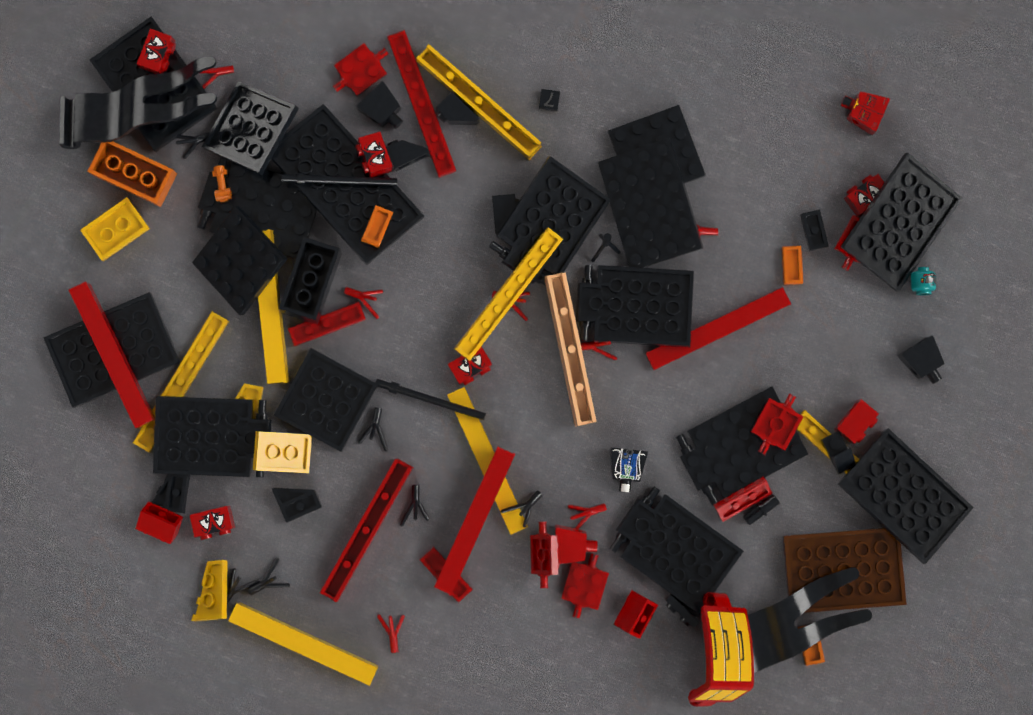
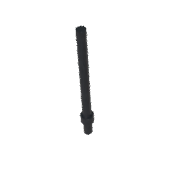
[281,173,397,186]
[375,379,486,420]

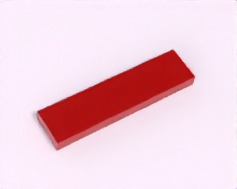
[288,302,366,347]

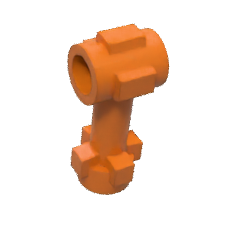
[212,165,232,203]

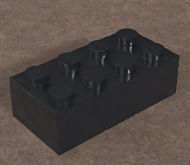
[279,237,342,325]

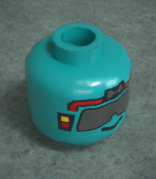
[911,267,936,295]

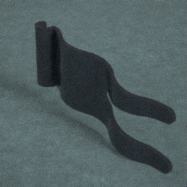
[59,56,217,149]
[748,567,872,673]

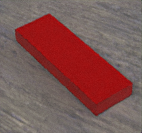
[714,476,773,522]
[420,547,473,603]

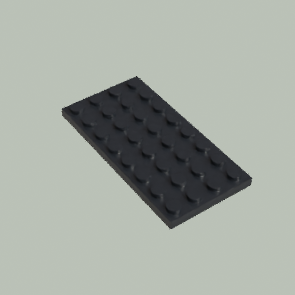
[271,104,424,265]

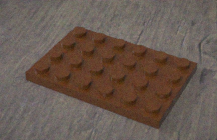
[783,528,907,613]

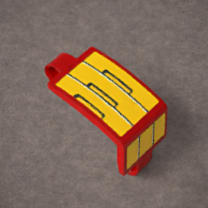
[688,592,754,707]

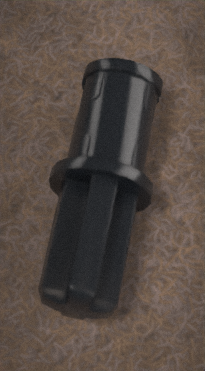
[743,494,780,525]

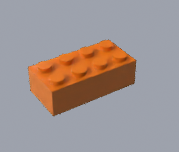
[87,141,177,207]

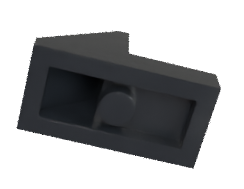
[821,431,855,474]

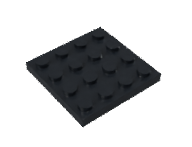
[202,81,299,175]
[608,105,706,184]
[192,206,287,315]
[274,348,378,452]

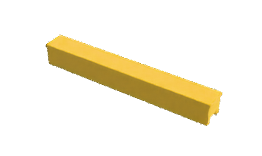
[416,44,542,161]
[258,229,289,384]
[228,602,378,686]

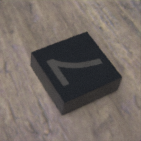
[539,89,560,111]

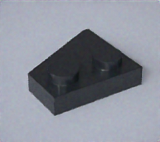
[151,474,190,513]
[272,488,322,523]

